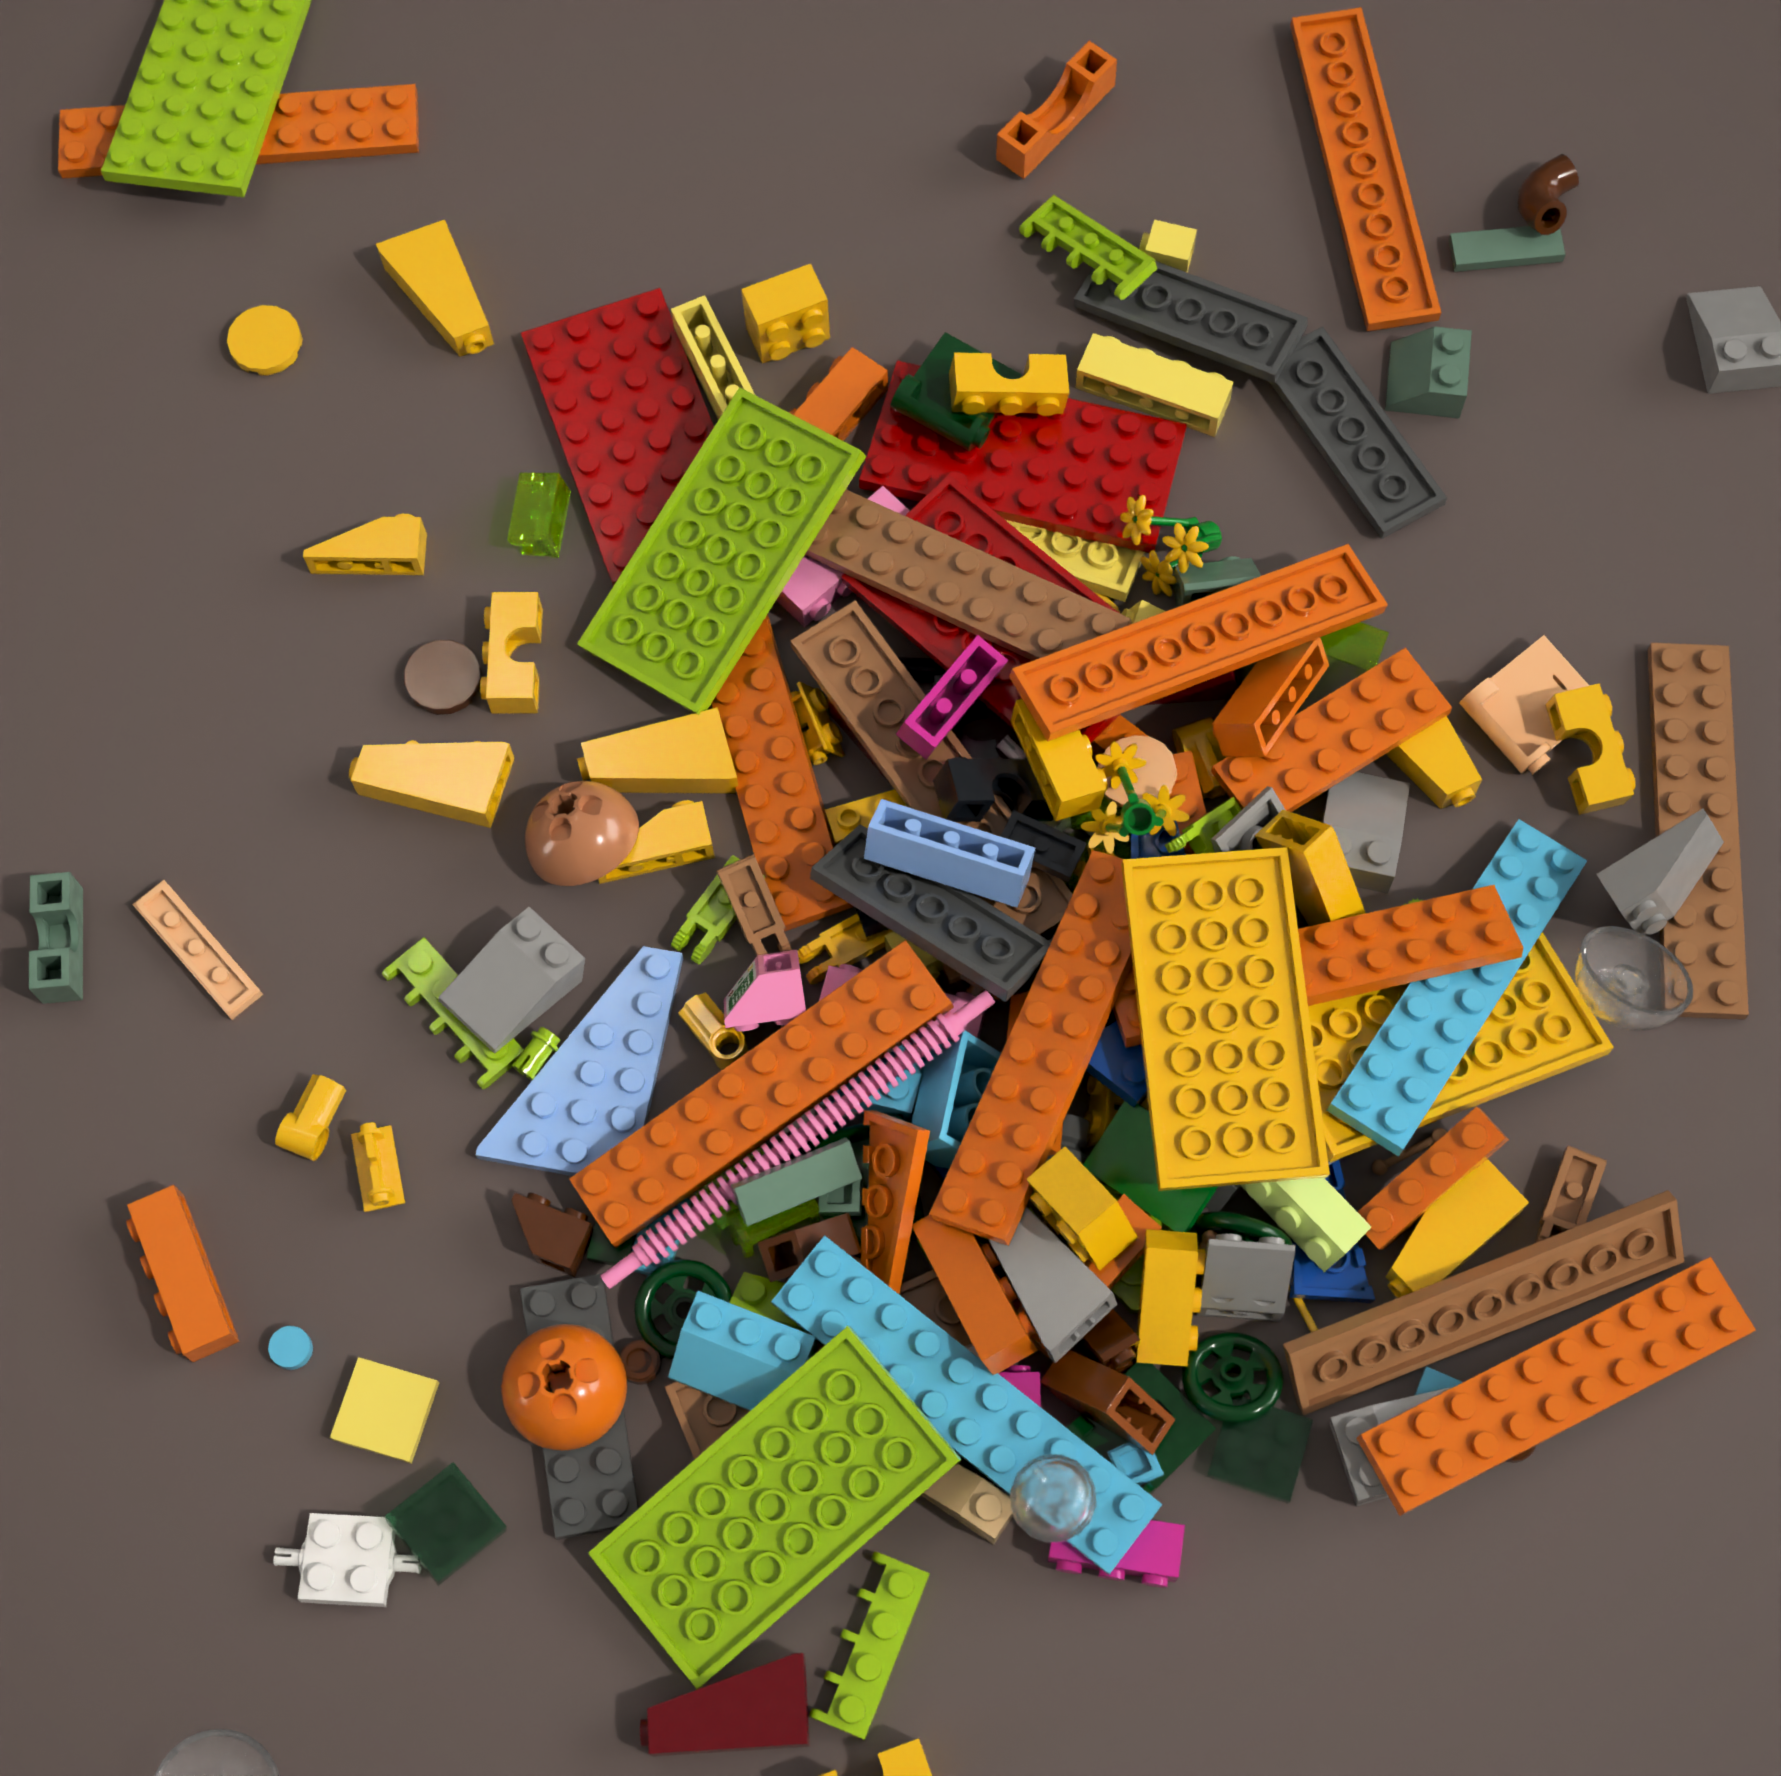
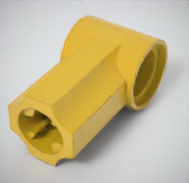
[1172,717,1226,799]
[678,992,749,1070]
[275,1074,346,1161]

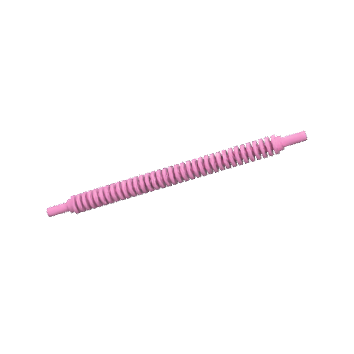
[600,990,995,1289]

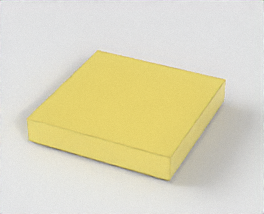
[330,1357,439,1464]

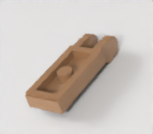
[716,854,792,957]
[1534,1146,1607,1243]

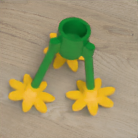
[1120,495,1222,597]
[1080,741,1190,854]

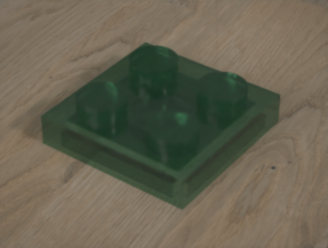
[1206,1396,1313,1504]
[385,1462,507,1586]

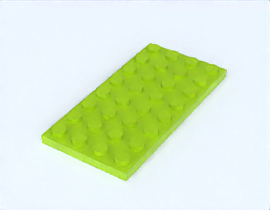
[101,0,312,197]
[577,387,866,715]
[588,1326,962,1689]

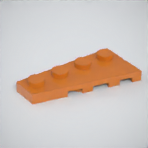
[861,1110,930,1294]

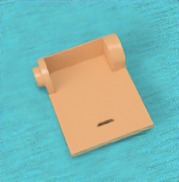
[1459,635,1589,774]

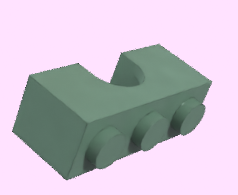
[29,872,83,1004]

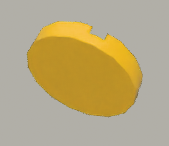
[227,305,303,375]

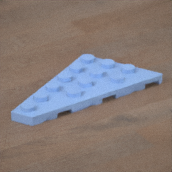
[475,946,683,1176]

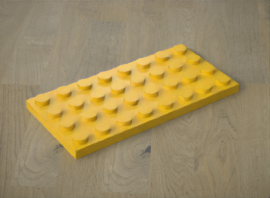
[1121,847,1330,1191]
[1308,932,1614,1162]

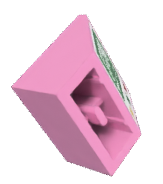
[724,950,806,1031]

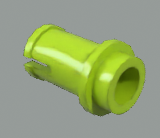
[512,1027,560,1080]

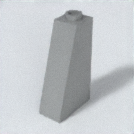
[988,1207,1117,1363]

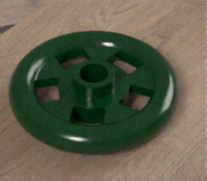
[1195,1211,1293,1245]
[634,1259,733,1359]
[1182,1332,1284,1423]

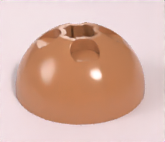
[525,781,639,886]

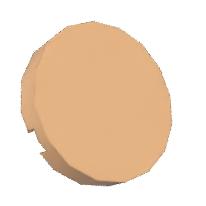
[1097,735,1177,808]

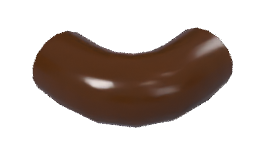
[1518,154,1579,235]

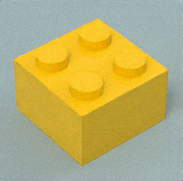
[741,263,830,364]
[1026,1146,1138,1271]

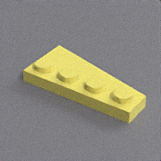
[1006,520,1146,602]

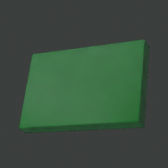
[1083,1101,1218,1232]

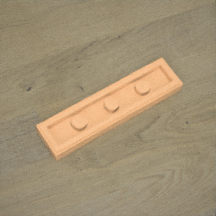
[132,880,263,1020]

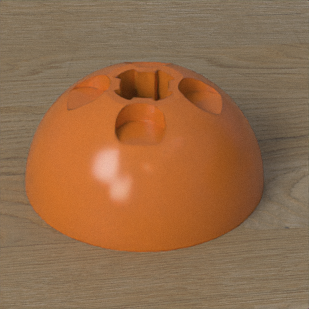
[501,1324,627,1451]

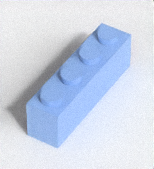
[864,799,1035,908]

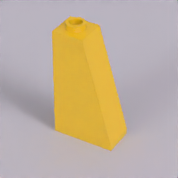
[376,219,494,357]
[577,707,738,794]
[1386,716,1482,809]
[349,742,515,828]
[1255,810,1366,926]
[1385,1159,1529,1298]

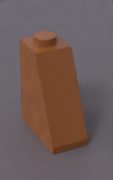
[1040,1350,1175,1455]

